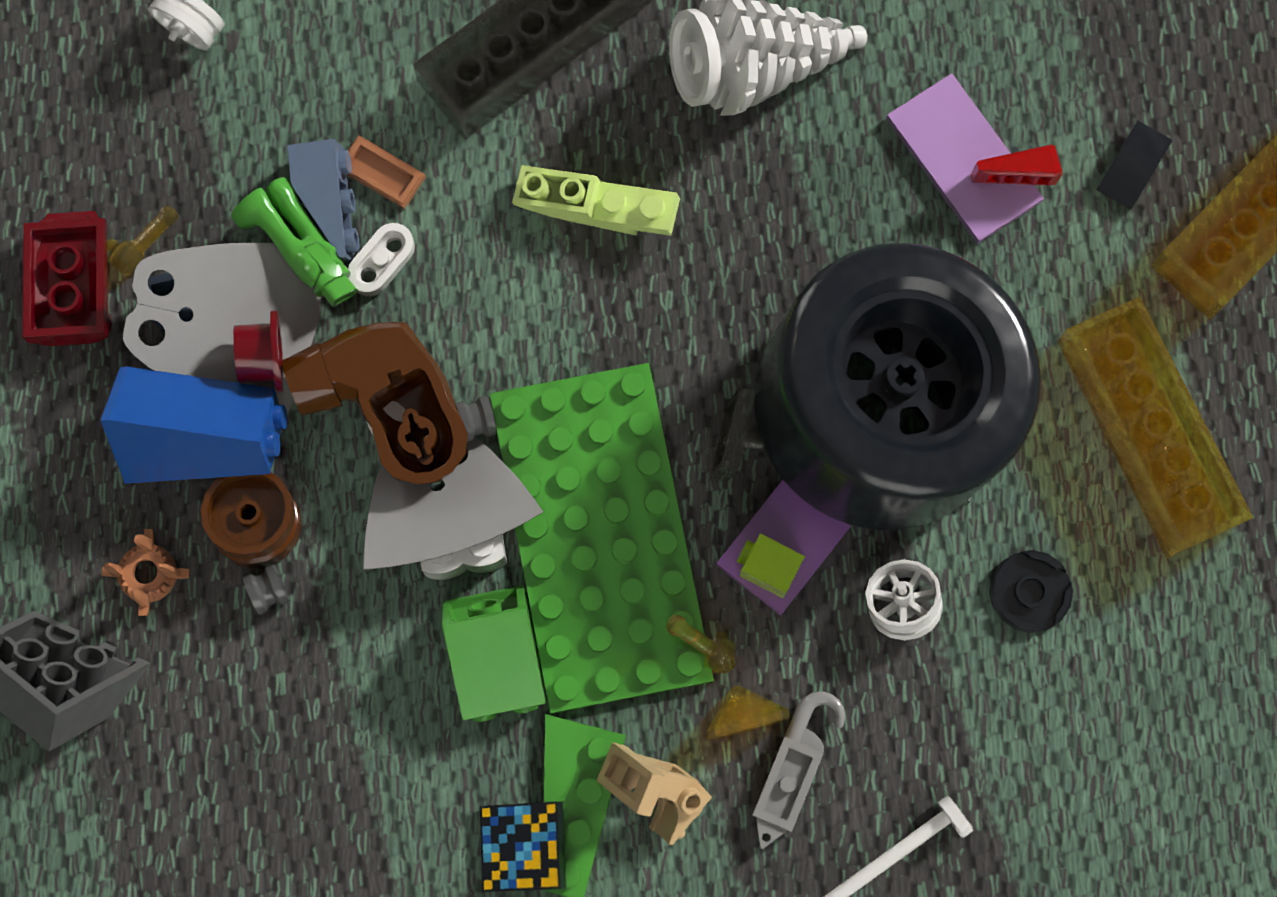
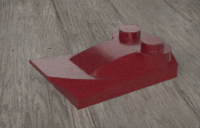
[22,211,112,346]

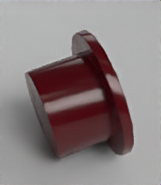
[233,310,284,392]

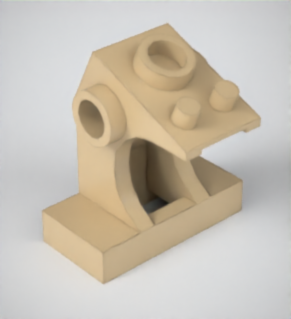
[597,742,712,845]

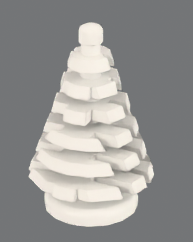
[669,0,867,116]

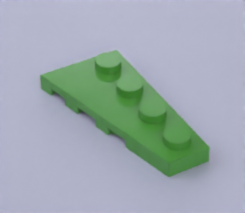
[542,714,626,897]

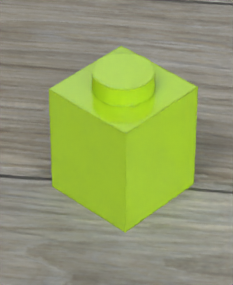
[737,533,805,599]

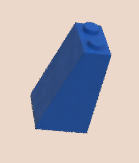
[100,366,288,484]

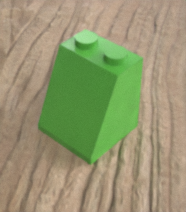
[442,585,546,722]

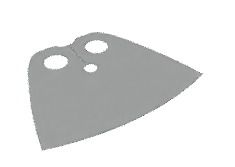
[364,437,543,570]

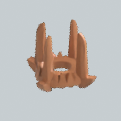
[101,529,190,616]

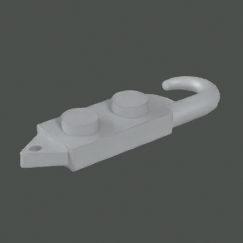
[752,691,846,849]

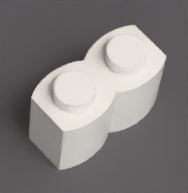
[421,534,507,580]

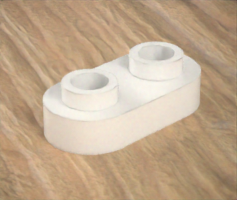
[348,223,415,296]

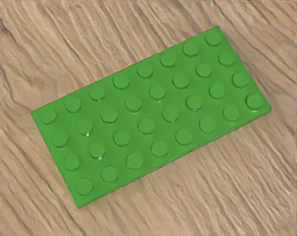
[490,363,714,714]

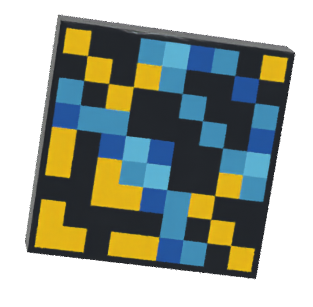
[480,802,566,892]

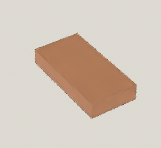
[347,135,426,210]

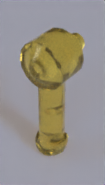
[107,206,179,276]
[666,615,736,674]

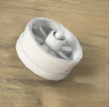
[148,0,225,51]
[865,559,943,641]

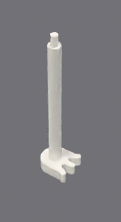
[823,795,973,897]

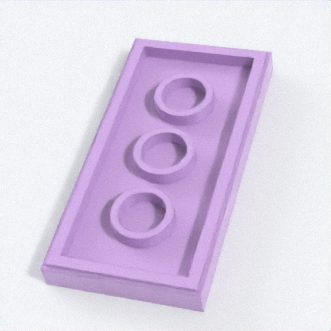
[886,73,1044,244]

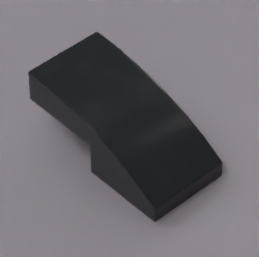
[1096,121,1172,209]

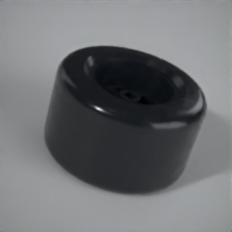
[754,243,1041,530]

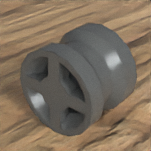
[455,396,496,442]
[243,564,290,615]

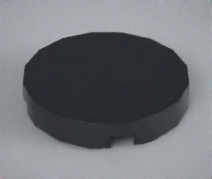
[989,550,1073,633]

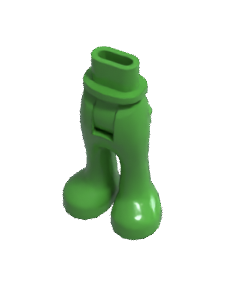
[231,177,358,307]

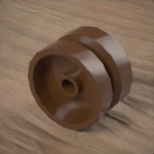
[200,472,302,569]

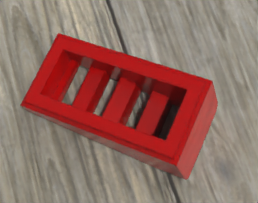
[971,144,1062,186]

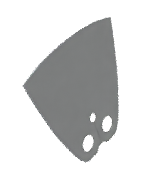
[123,243,321,433]

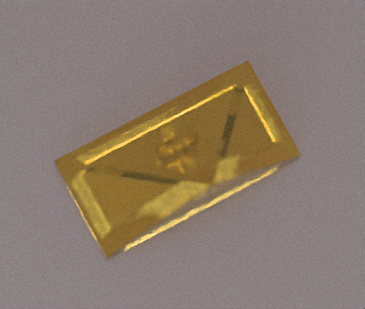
[706,685,790,742]

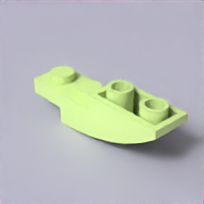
[512,165,680,236]

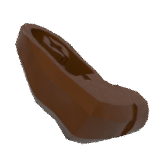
[281,322,468,485]

